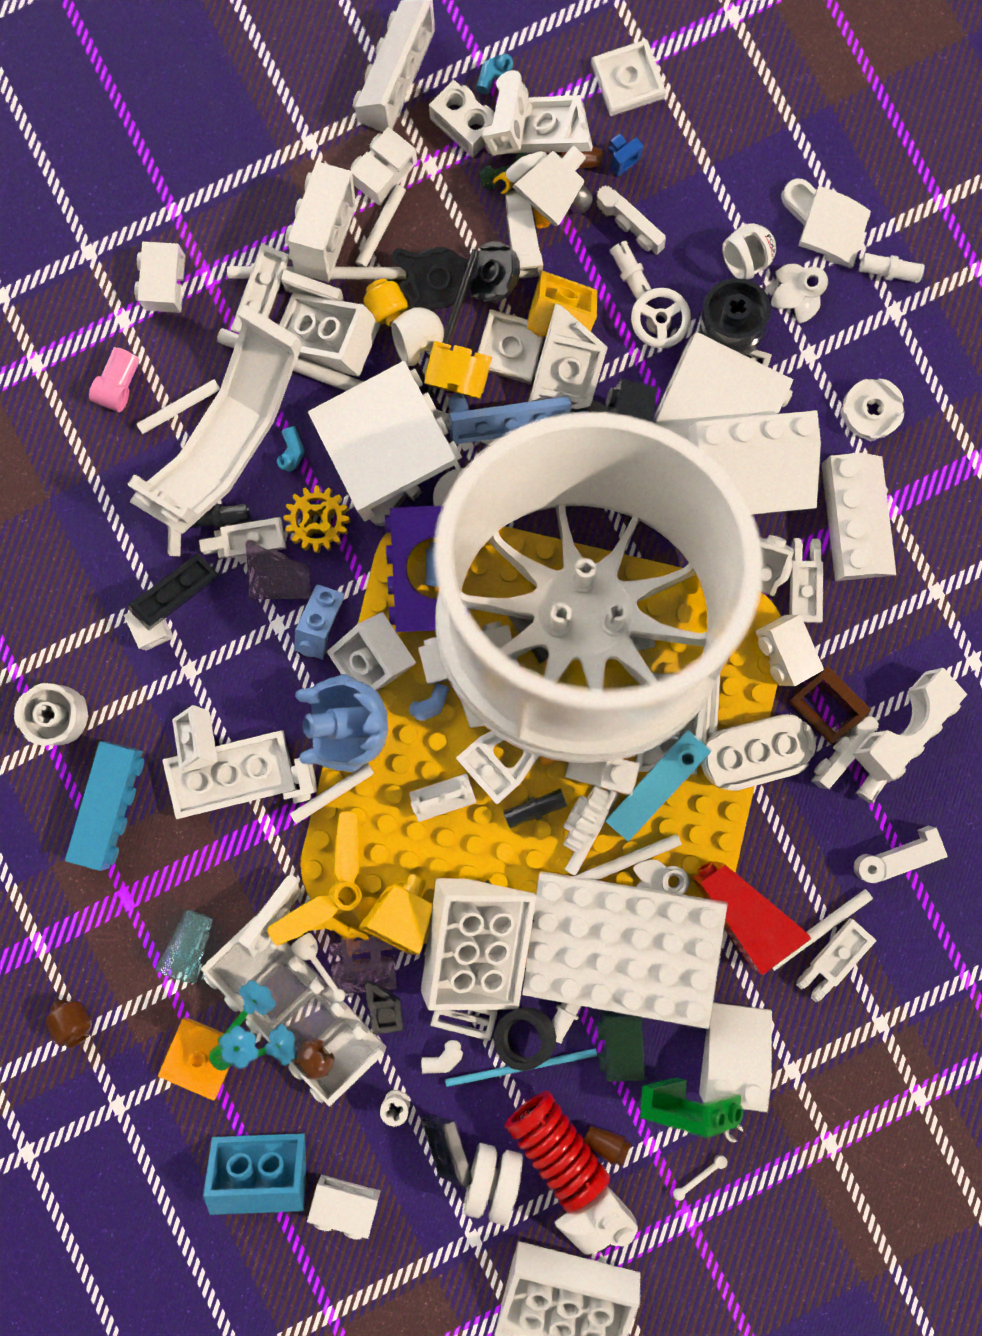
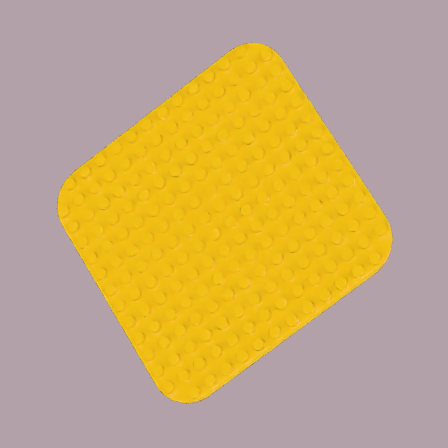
[301,526,781,968]

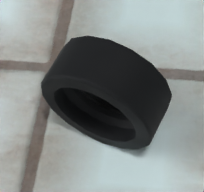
[494,1007,557,1071]

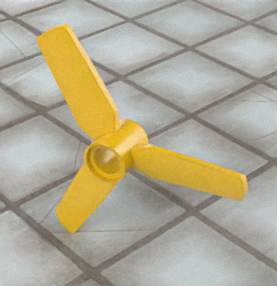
[267,812,377,946]

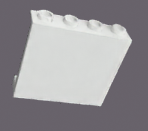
[652,332,793,441]
[308,361,462,521]

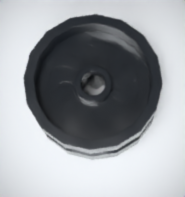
[699,278,771,356]

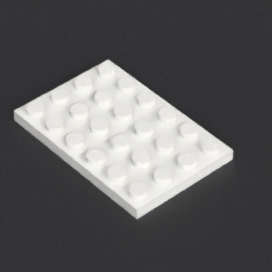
[522,871,727,1029]

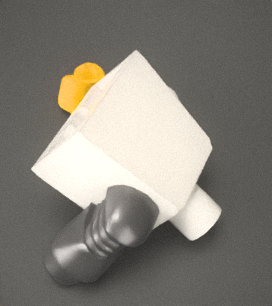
[493,146,592,226]

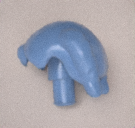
[295,674,388,772]

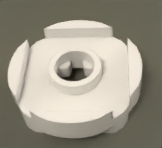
[840,379,904,441]

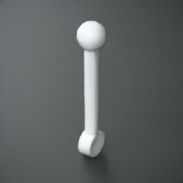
[673,1155,727,1201]

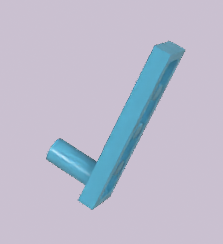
[605,729,711,842]

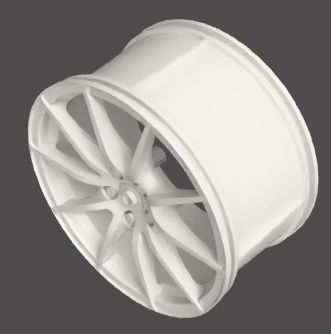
[435,413,762,763]

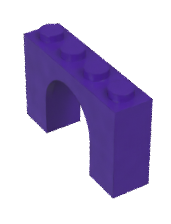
[385,506,469,632]

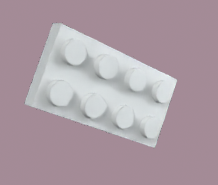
[163,730,297,819]

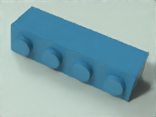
[65,741,144,871]

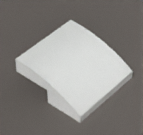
[798,186,871,268]

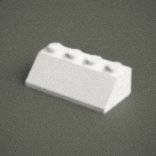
[353,0,435,132]
[821,453,896,581]

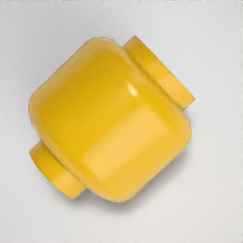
[363,278,408,327]

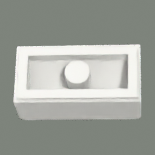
[172,705,217,773]

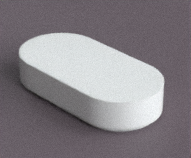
[782,179,816,226]

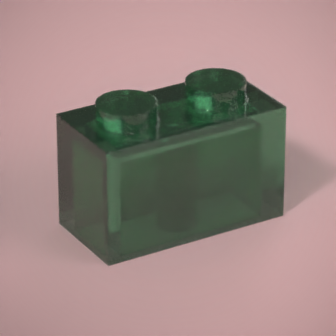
[597,1011,645,1082]

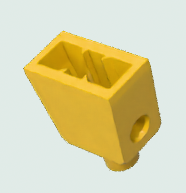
[359,875,433,955]

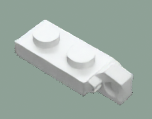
[199,517,287,559]

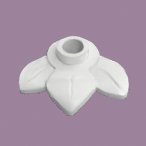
[771,264,828,323]
[633,859,689,895]

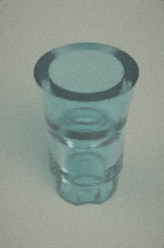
[155,909,213,983]

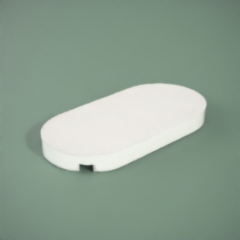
[701,714,816,791]

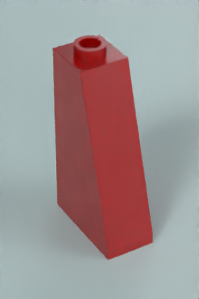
[692,861,811,975]

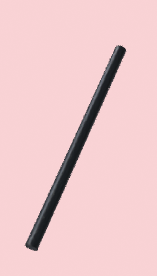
[424,249,479,397]

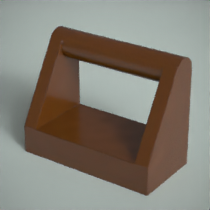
[788,666,871,744]

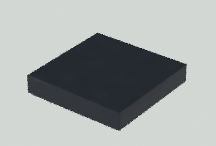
[421,1113,472,1188]

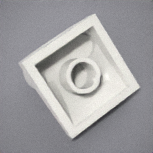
[555,1186,638,1254]

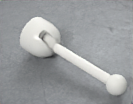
[290,933,345,1002]

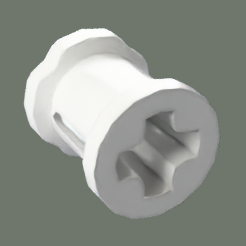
[380,1090,410,1126]

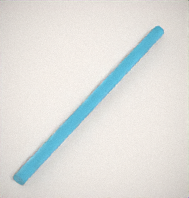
[445,1048,597,1087]

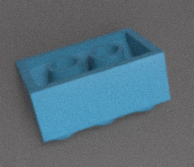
[203,1134,306,1215]

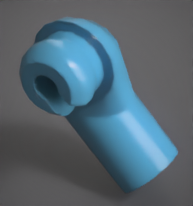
[476,54,513,94]
[277,426,305,472]

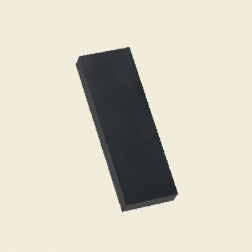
[128,553,219,631]

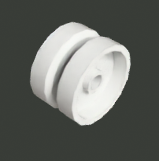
[462,1143,523,1226]

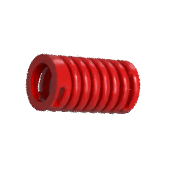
[505,1091,610,1213]

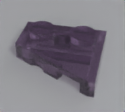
[245,540,312,599]

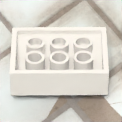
[687,411,821,515]
[421,878,537,1010]
[494,1241,640,1336]

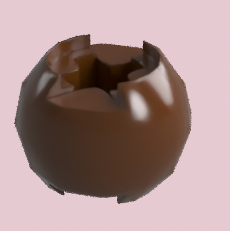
[295,1039,335,1080]

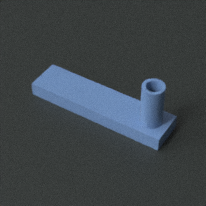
[448,394,571,444]

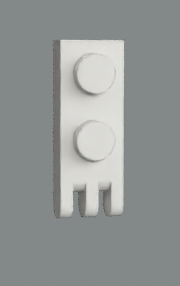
[238,875,301,958]

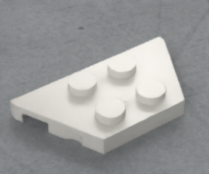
[485,95,593,154]
[529,303,608,409]

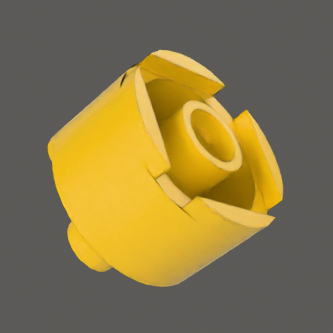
[424,341,493,399]

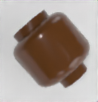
[44,999,92,1048]

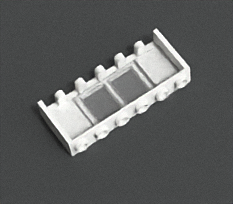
[200,915,386,1107]

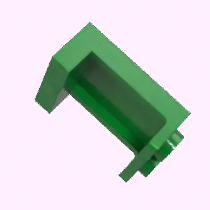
[640,1077,743,1138]

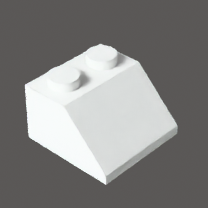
[327,612,416,691]

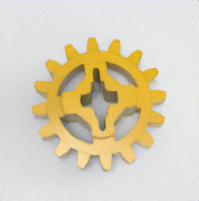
[283,486,351,553]

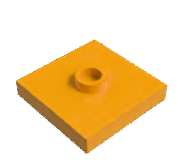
[158,1017,230,1101]

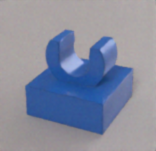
[609,134,644,177]

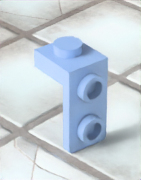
[294,585,344,660]

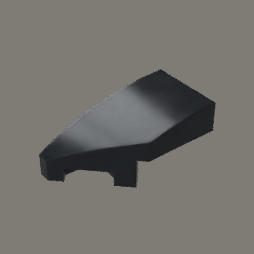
[365,980,404,1034]

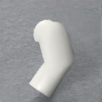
[422,1040,463,1074]

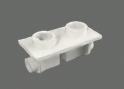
[409,774,477,822]

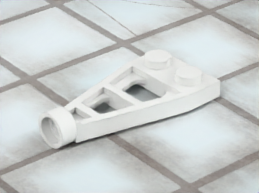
[456,731,539,804]

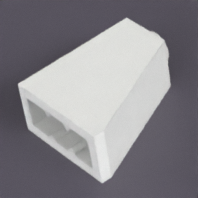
[565,759,640,795]

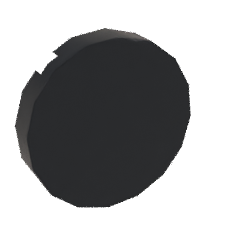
[468,241,520,304]

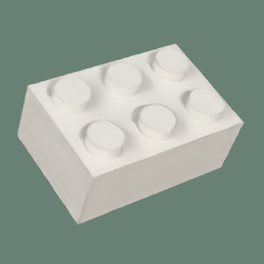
[285,161,356,282]

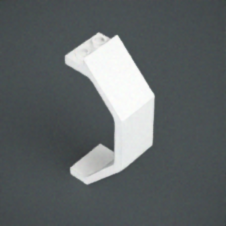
[128,304,302,534]

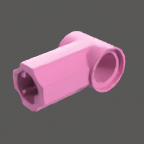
[89,347,140,413]

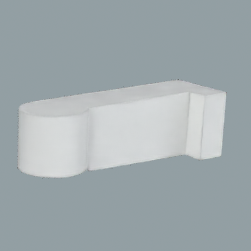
[482,70,528,156]
[505,190,543,279]
[854,826,948,883]

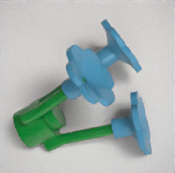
[209,980,297,1071]

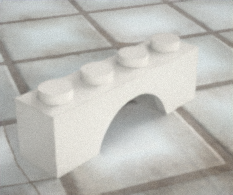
[852,668,967,781]

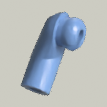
[409,683,450,721]

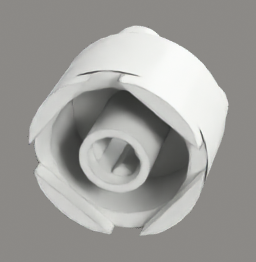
[14,683,88,746]

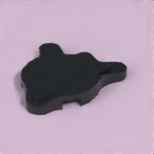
[391,247,479,311]

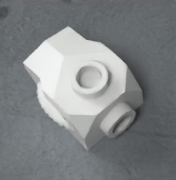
[759,535,794,596]

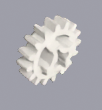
[563,786,609,852]

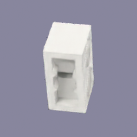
[429,79,495,158]

